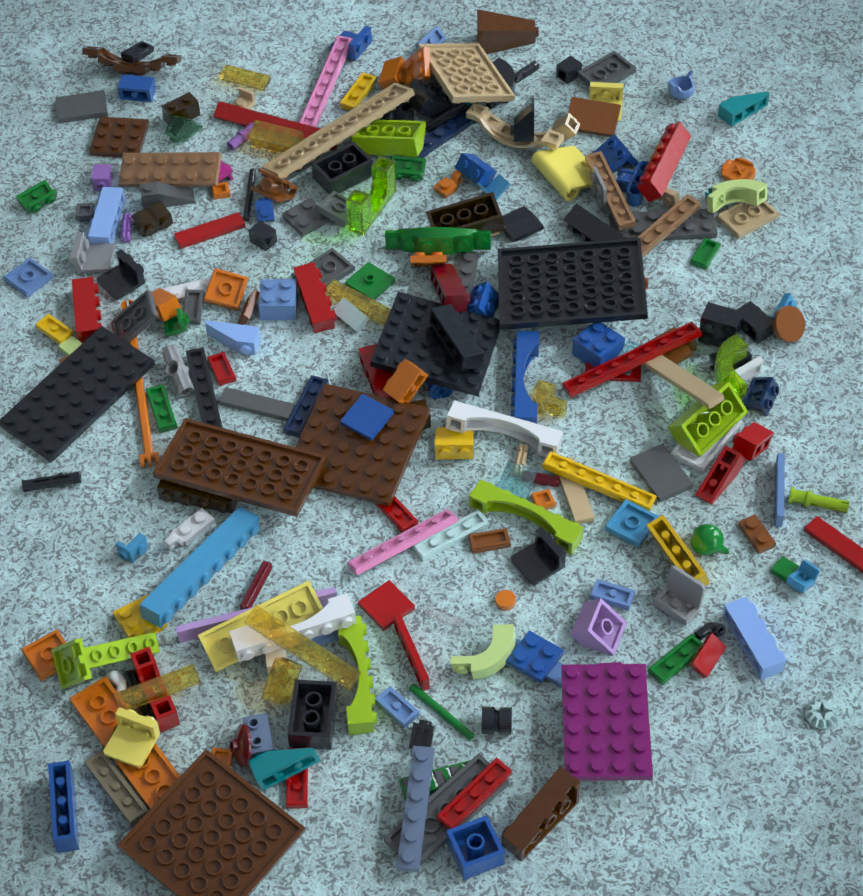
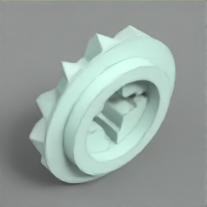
[805,697,840,729]

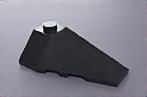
[510,95,534,142]

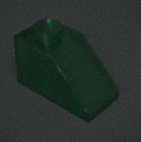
[164,115,203,143]

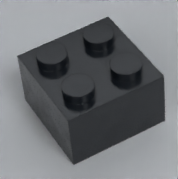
[408,78,453,118]
[698,302,743,350]

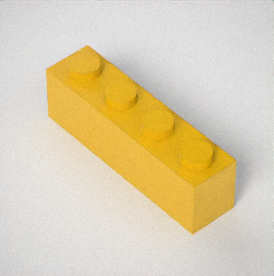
[647,514,710,586]

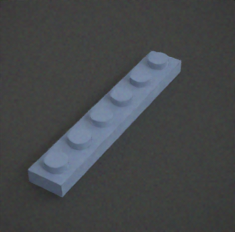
[397,746,435,872]

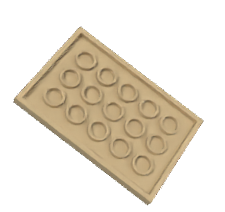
[418,43,515,104]

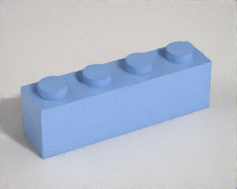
[86,187,125,244]
[723,596,786,680]

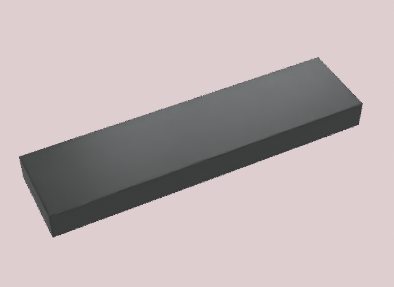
[218,387,295,422]

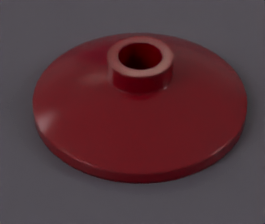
[230,724,251,767]

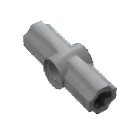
[162,344,194,398]

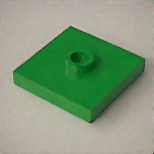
[345,262,395,302]

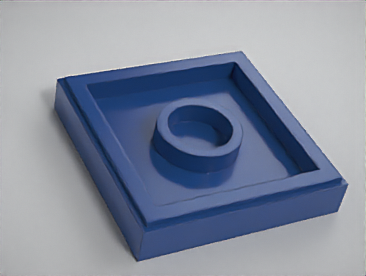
[340,394,394,441]

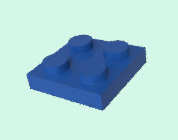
[506,630,564,684]

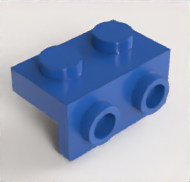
[466,282,499,318]

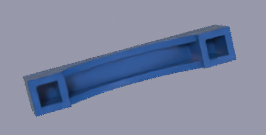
[511,331,539,424]

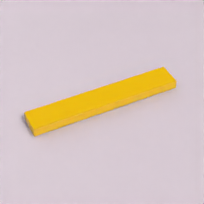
[542,451,657,511]

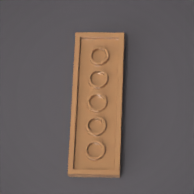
[118,152,222,187]

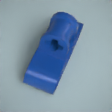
[615,161,649,207]

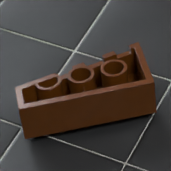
[501,766,580,861]

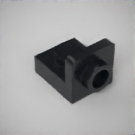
[409,720,436,749]

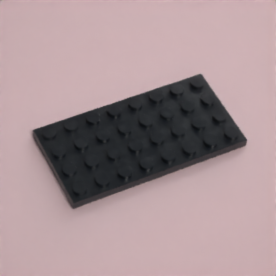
[0,326,156,463]

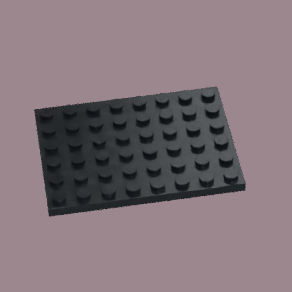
[498,238,648,330]

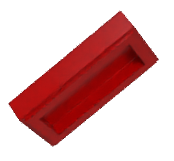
[207,352,236,386]
[689,633,726,678]

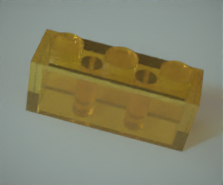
[248,120,305,153]

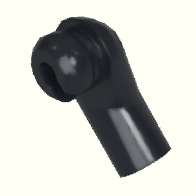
[694,622,726,641]

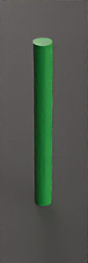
[409,683,475,741]

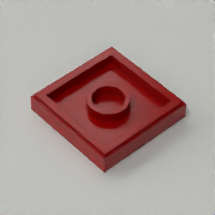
[358,580,415,631]

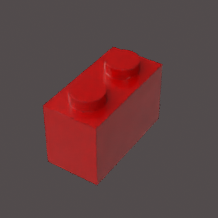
[732,422,774,461]

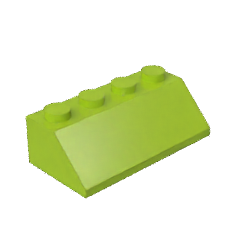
[351,119,426,157]
[667,381,748,457]

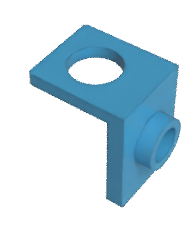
[477,174,511,200]

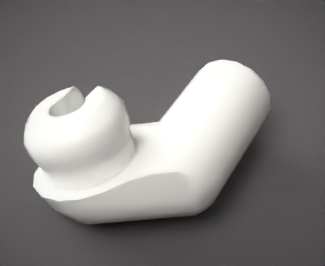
[106,670,127,698]

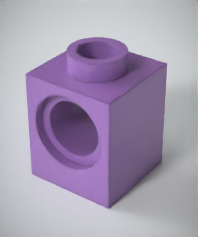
[91,164,113,191]

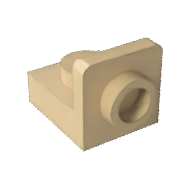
[232,87,255,109]

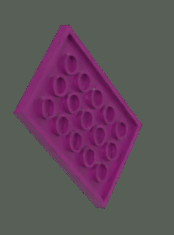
[561,664,653,781]

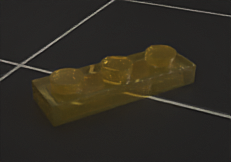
[219,64,271,91]

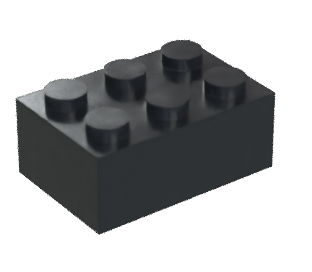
[311,142,374,194]
[287,680,338,750]

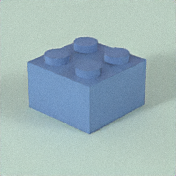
[259,279,298,320]

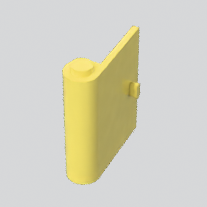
[531,146,593,201]

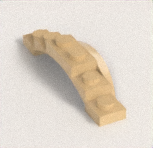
[466,103,564,150]

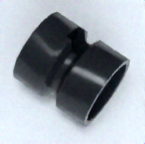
[481,706,512,735]

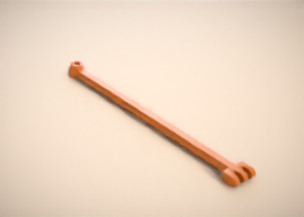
[121,299,160,468]

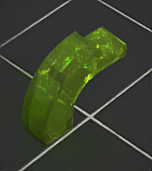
[714,334,749,399]

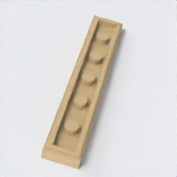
[641,355,724,409]

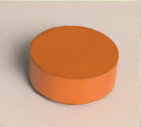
[495,590,516,611]

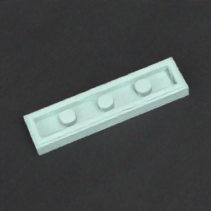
[412,509,489,562]

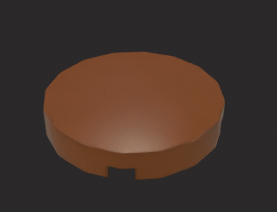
[772,305,805,343]

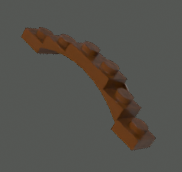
[82,46,182,76]

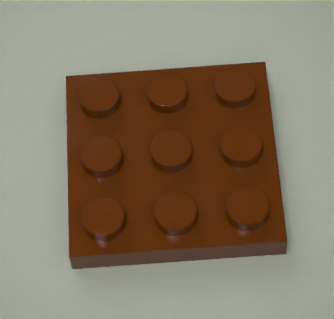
[89,117,149,157]

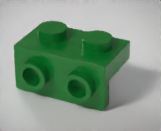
[388,155,427,182]
[16,180,57,214]

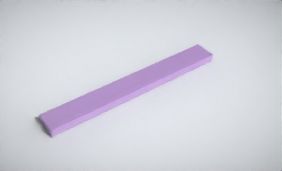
[176,587,337,643]

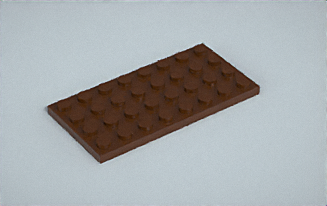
[152,418,327,517]

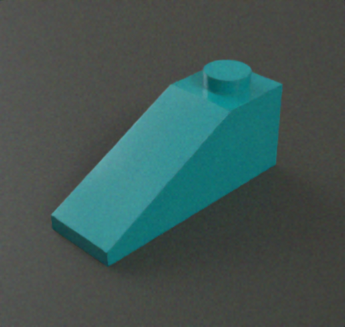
[718,91,770,127]
[249,748,321,790]

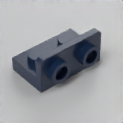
[742,377,779,416]

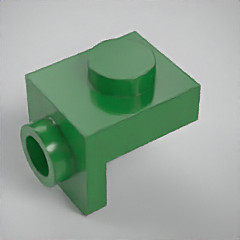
[164,308,189,337]

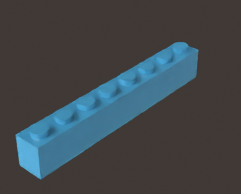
[140,506,260,628]

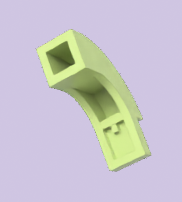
[707,179,767,213]
[450,624,516,679]

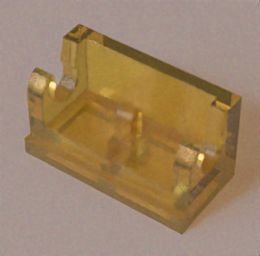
[261,657,303,705]

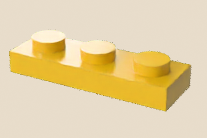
[340,72,377,111]

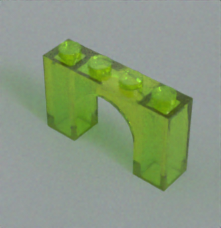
[346,156,397,236]

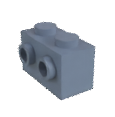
[242,713,274,760]

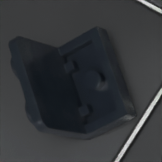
[97,249,145,300]
[511,527,566,585]

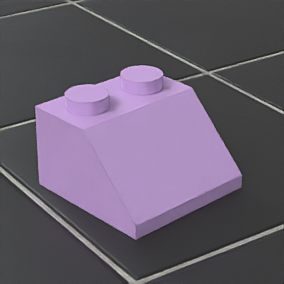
[570,598,627,656]

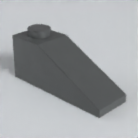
[139,182,195,209]

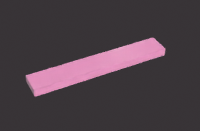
[347,509,458,576]

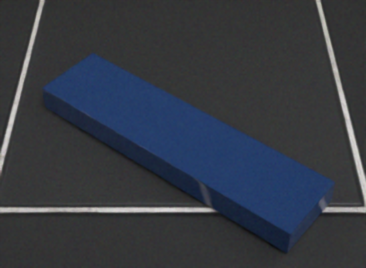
[283,375,329,438]

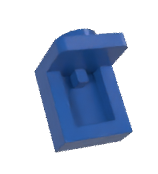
[255,198,275,222]

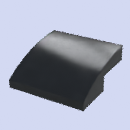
[503,206,544,243]

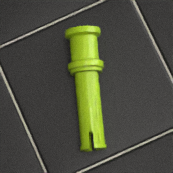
[788,486,850,513]

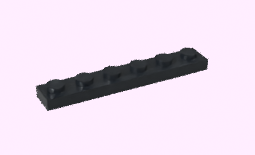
[186,347,223,428]

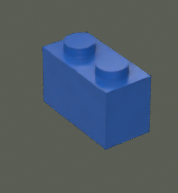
[117,74,156,102]
[454,153,497,186]

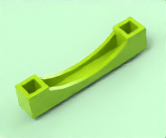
[469,479,584,555]
[338,615,378,735]

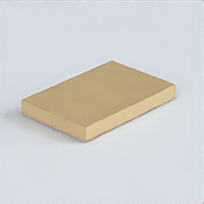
[716,201,780,240]

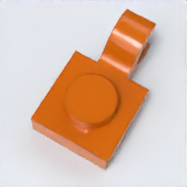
[433,170,463,199]

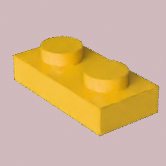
[35,313,74,344]

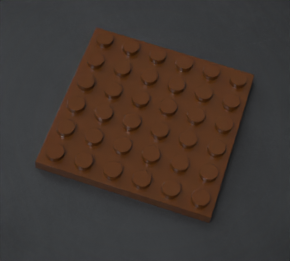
[295,383,430,507]
[117,749,306,896]

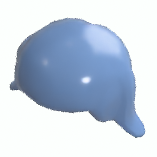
[666,70,695,100]

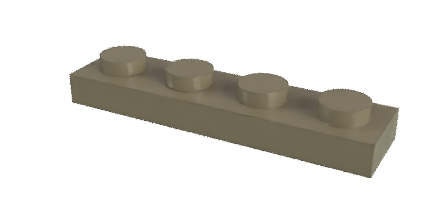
[84,750,148,826]

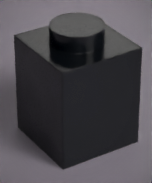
[556,55,582,84]
[248,220,277,251]

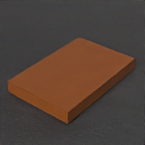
[568,97,621,137]

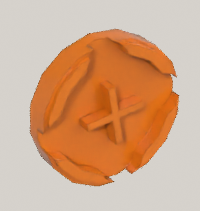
[721,158,756,181]

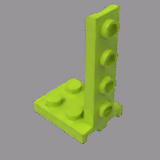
[51,632,160,689]

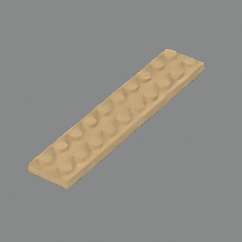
[261,83,415,179]

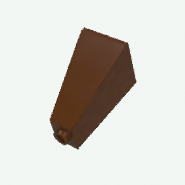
[477,10,539,54]

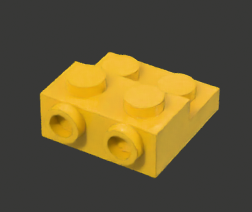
[113,594,168,638]

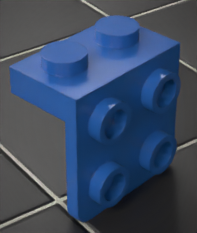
[329,25,373,61]

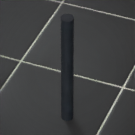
[243,168,256,221]

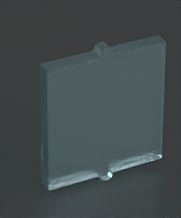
[498,461,538,499]

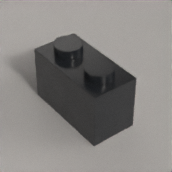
[736,301,774,344]

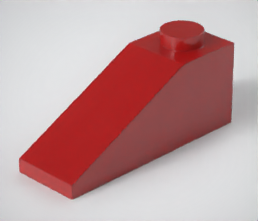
[695,445,746,504]

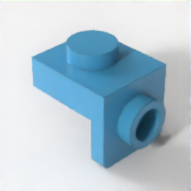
[115,533,148,563]
[786,560,821,593]

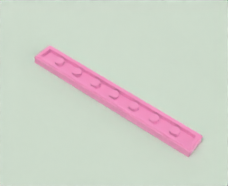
[299,36,353,127]

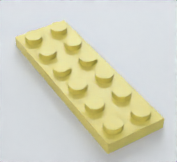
[198,580,323,672]

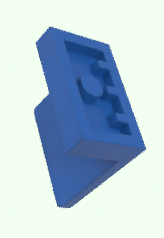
[591,134,639,174]

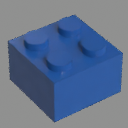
[572,322,625,367]
[446,815,505,880]

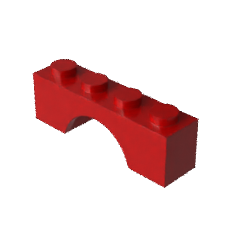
[130,647,180,733]

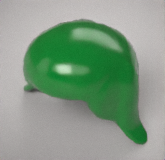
[690,524,729,556]

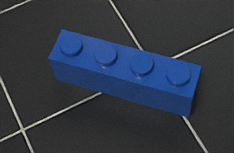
[48,760,79,853]

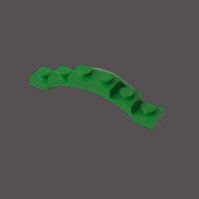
[385,227,491,255]

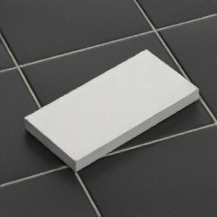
[671,419,743,474]

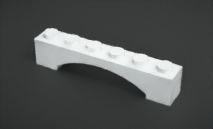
[446,400,563,457]
[229,593,356,662]

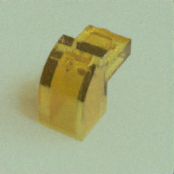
[532,379,568,418]

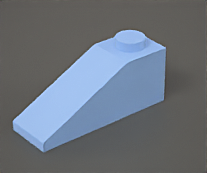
[205,320,261,355]

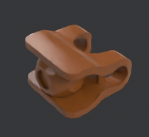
[251,168,298,202]

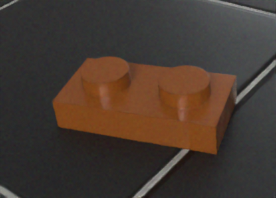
[738,514,776,554]

